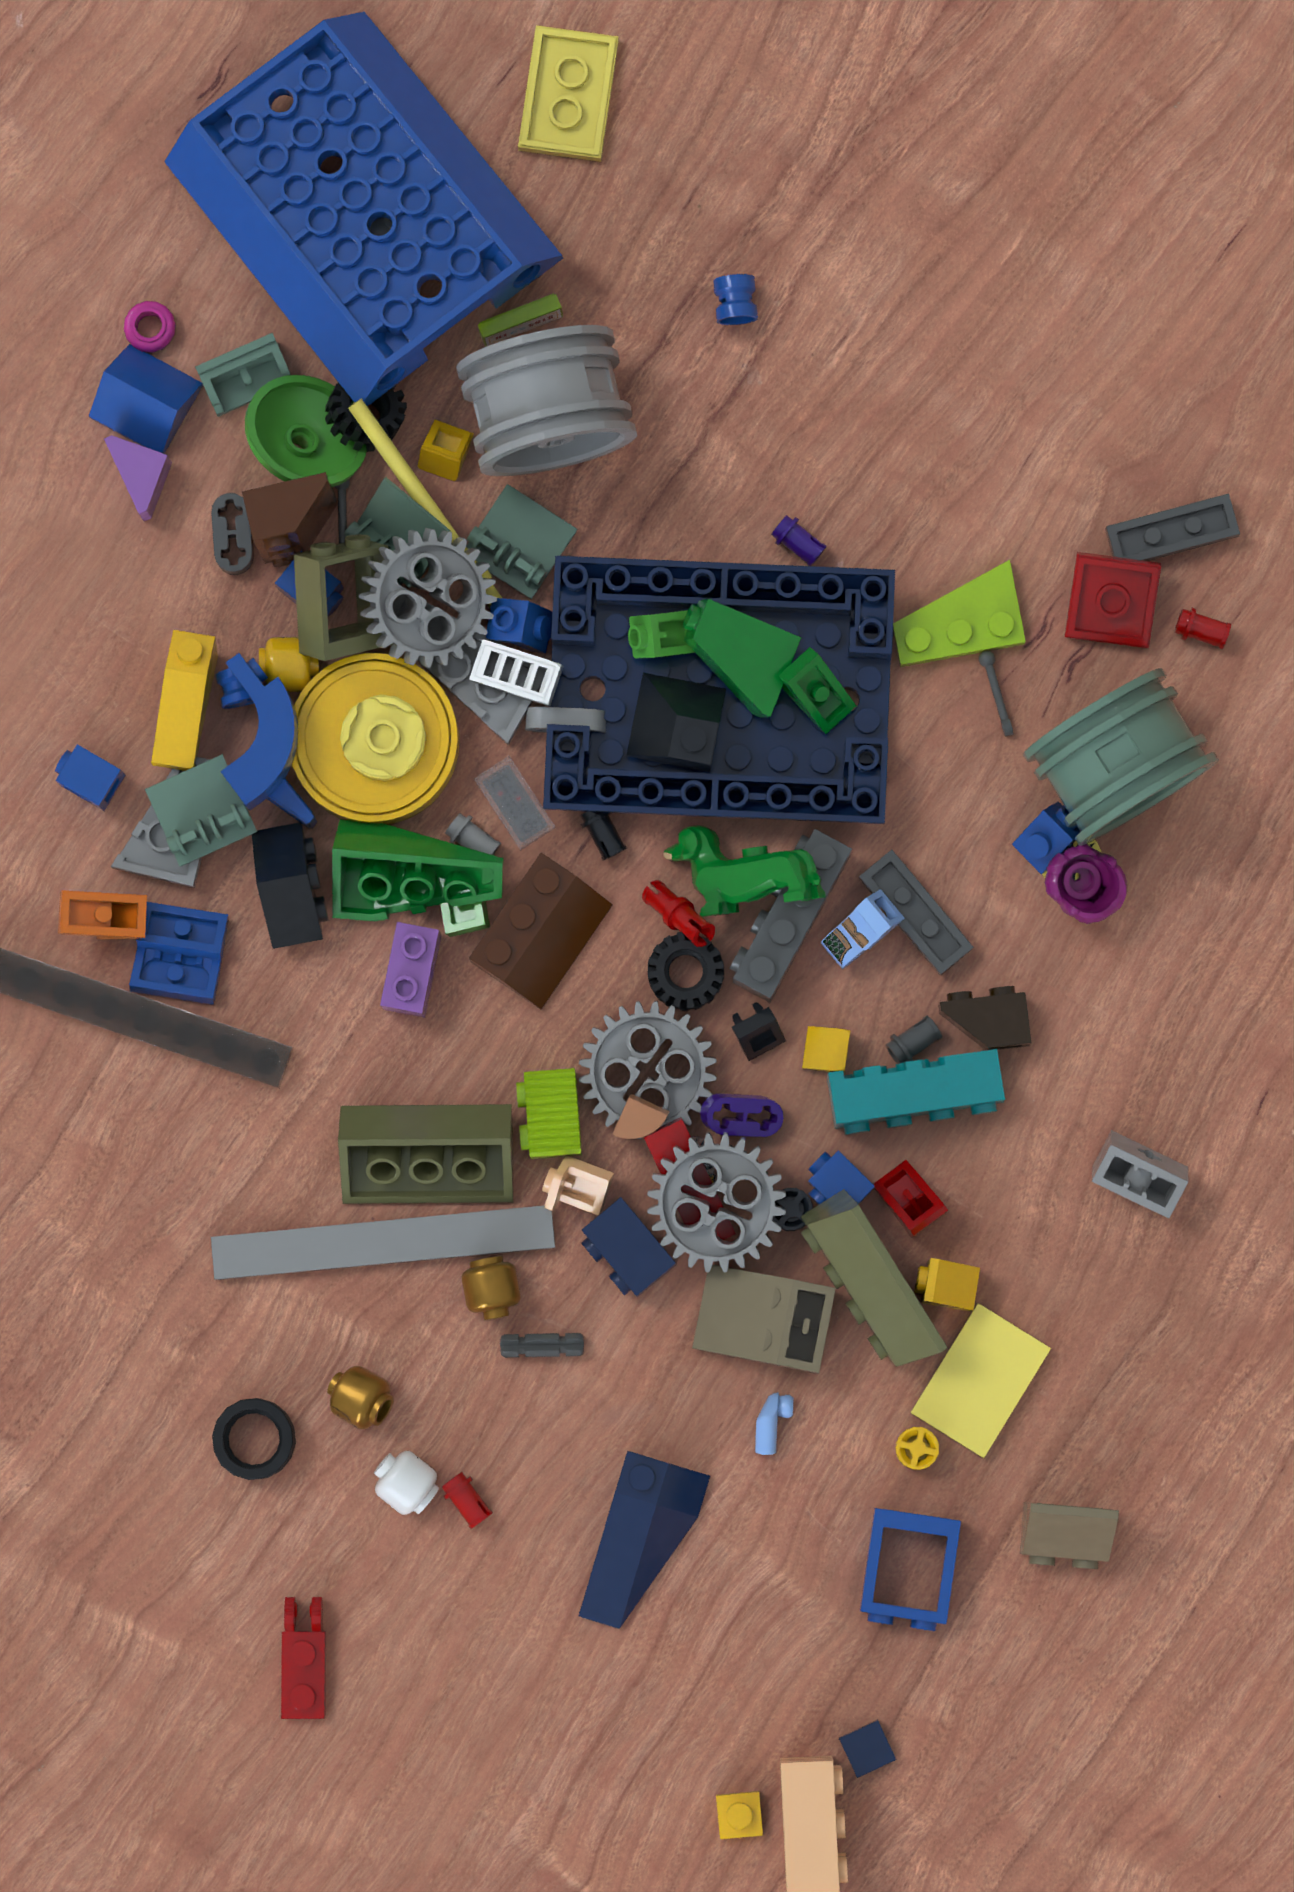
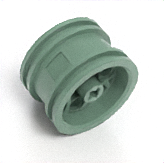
[1023,668,1219,846]

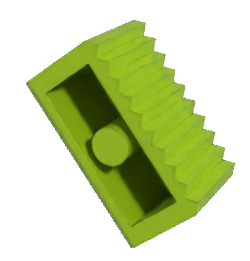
[516,1068,582,1159]

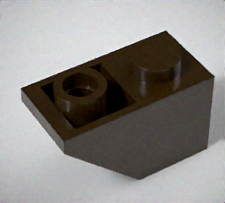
[938,986,1032,1050]

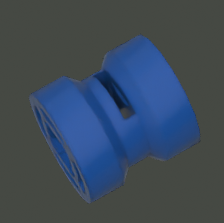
[713,274,758,325]

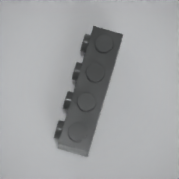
[729,829,852,1003]

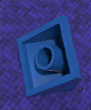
[89,344,203,454]

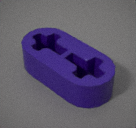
[700,1093,784,1137]

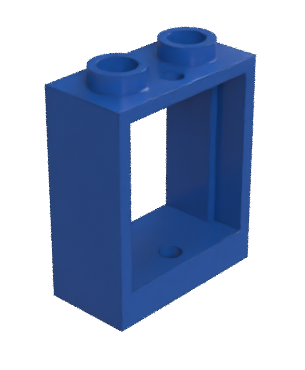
[860,1508,961,1631]

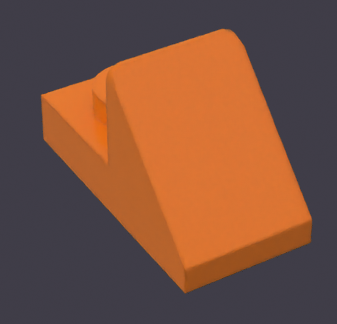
[58,890,147,940]

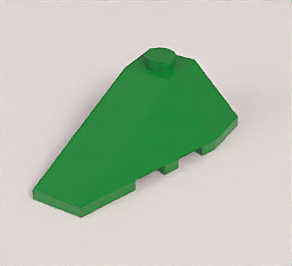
[332,819,504,922]

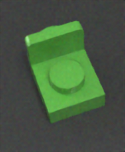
[628,610,695,659]

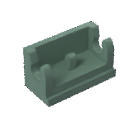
[195,333,291,417]

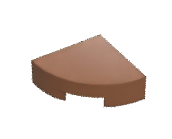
[612,1094,670,1139]

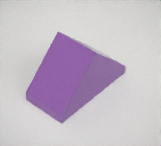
[104,435,172,521]

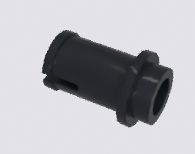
[580,812,627,861]

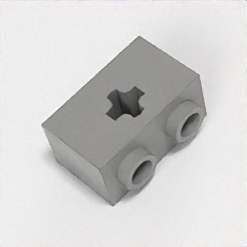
[1092,1130,1189,1218]

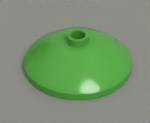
[245,375,367,487]

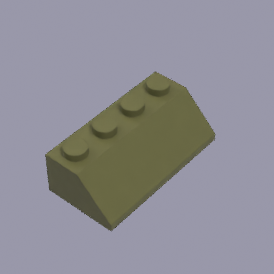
[338,1104,513,1204]
[801,1189,948,1367]

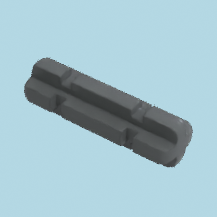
[500,1333,584,1358]

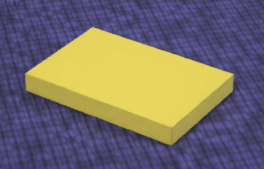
[518,25,619,162]
[910,1303,1051,1458]

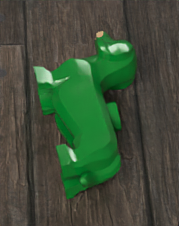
[663,825,826,917]

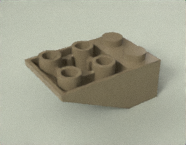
[692,1265,836,1374]

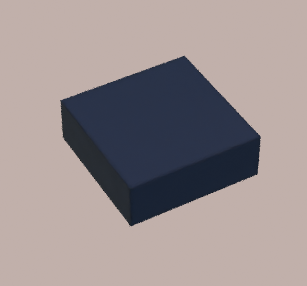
[839,1719,896,1778]

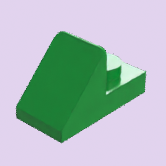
[779,647,857,734]

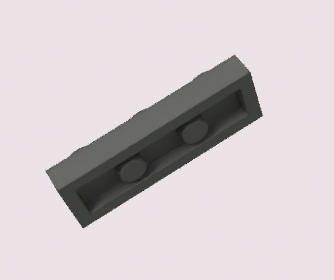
[1105,493,1240,561]
[859,850,974,976]

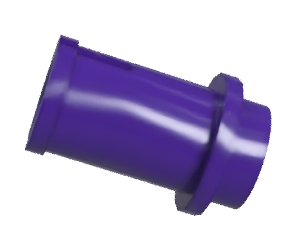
[771,515,827,566]

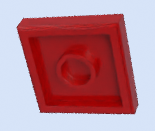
[1065,552,1162,648]

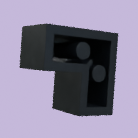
[252,822,329,949]

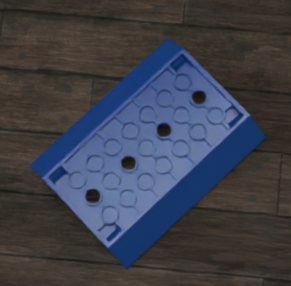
[164,12,563,406]

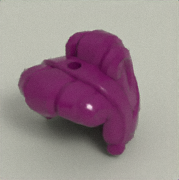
[1044,843,1127,924]

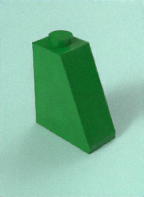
[683,599,801,718]

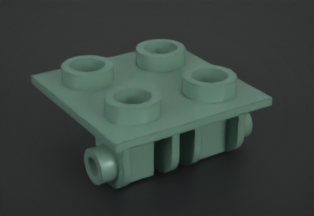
[344,477,451,588]
[466,484,578,600]
[145,754,258,867]

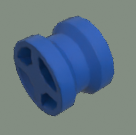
[215,668,254,709]

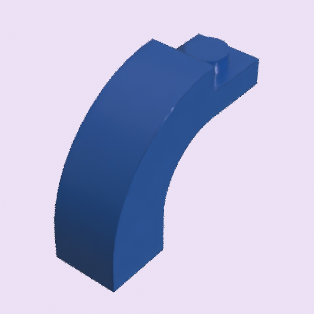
[220,653,298,811]

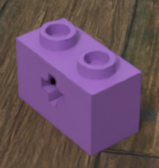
[380,922,442,1018]

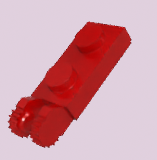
[281,1597,326,1719]

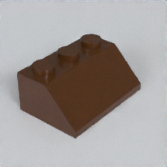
[242,472,338,567]
[469,853,613,1010]

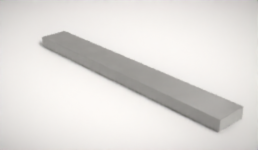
[211,1205,556,1280]

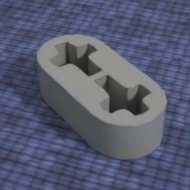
[525,707,606,733]

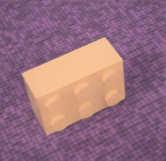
[780,1755,848,1892]

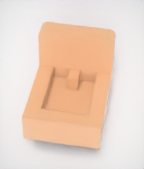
[542,1155,614,1216]

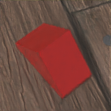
[873,1160,948,1238]

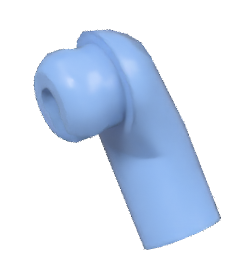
[755,1392,794,1455]

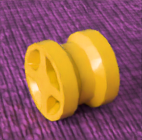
[895,1427,939,1470]

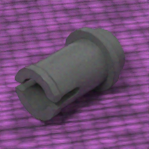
[885,1015,942,1064]

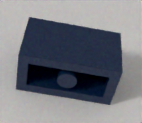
[581,1197,676,1297]

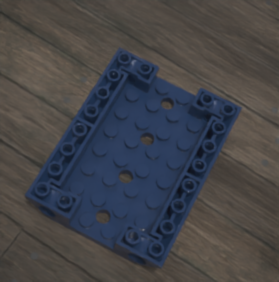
[543,556,895,824]

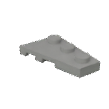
[111,757,209,888]

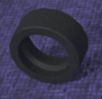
[212,1398,296,1480]

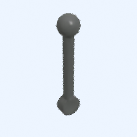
[335,479,350,562]
[979,651,1014,737]

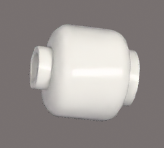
[374,1451,439,1515]

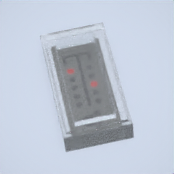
[474,756,556,851]

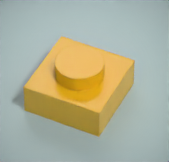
[716,1791,763,1839]

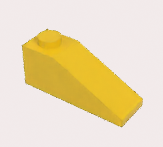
[151,630,218,771]

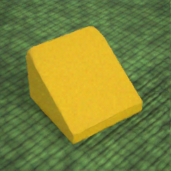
[417,419,474,481]
[802,1026,850,1073]

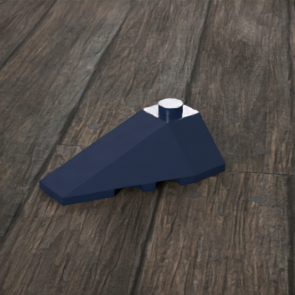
[579,1451,710,1629]

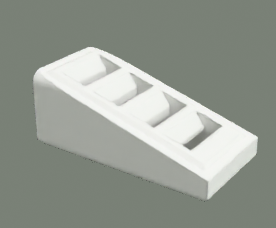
[469,639,563,707]

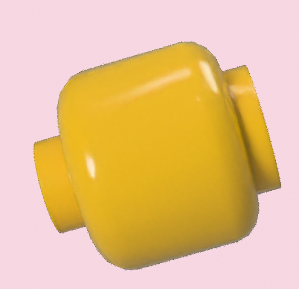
[259,637,319,692]

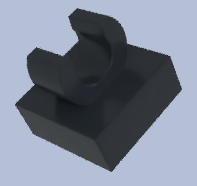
[732,1002,786,1061]

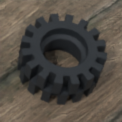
[325,383,407,452]
[647,932,724,1011]

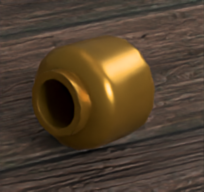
[462,1256,521,1321]
[327,1366,394,1429]

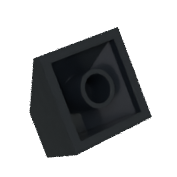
[626,672,726,772]

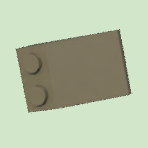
[1020,1502,1119,1569]

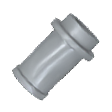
[445,813,501,855]

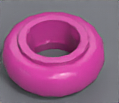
[124,301,176,353]

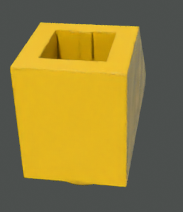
[914,1258,980,1312]

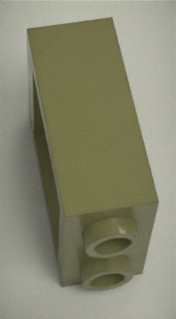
[294,534,392,661]

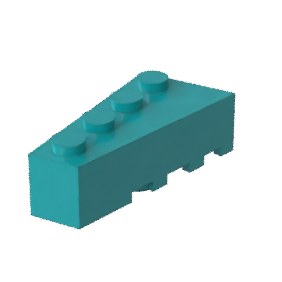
[827,1049,1005,1135]

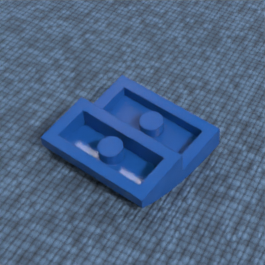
[129,902,228,1005]

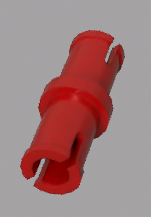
[642,880,716,947]

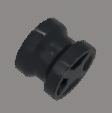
[772,1188,812,1232]

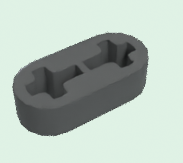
[211,493,254,575]

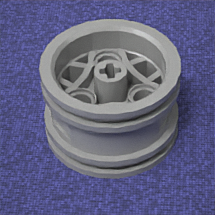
[456,325,637,476]

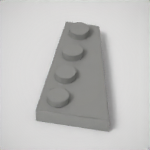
[392,594,546,745]

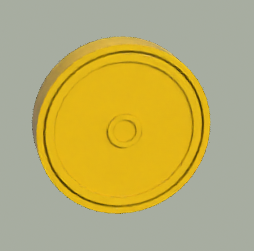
[292,653,459,825]

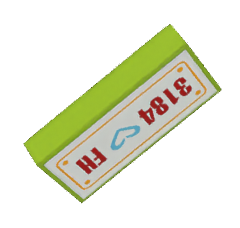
[478,293,563,347]

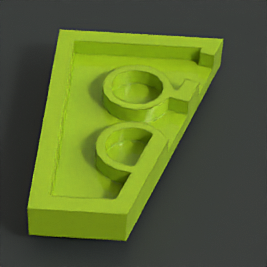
[893,560,1026,667]

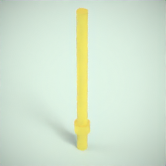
[348,398,502,609]

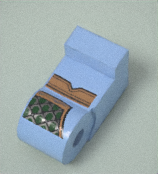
[821,889,905,969]

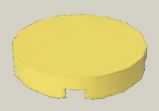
[340,695,426,781]

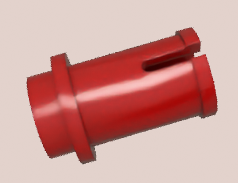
[1174,607,1231,649]
[442,1472,493,1529]

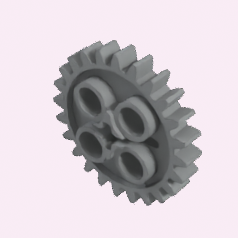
[359,528,497,668]
[579,1001,717,1139]
[647,1132,786,1272]

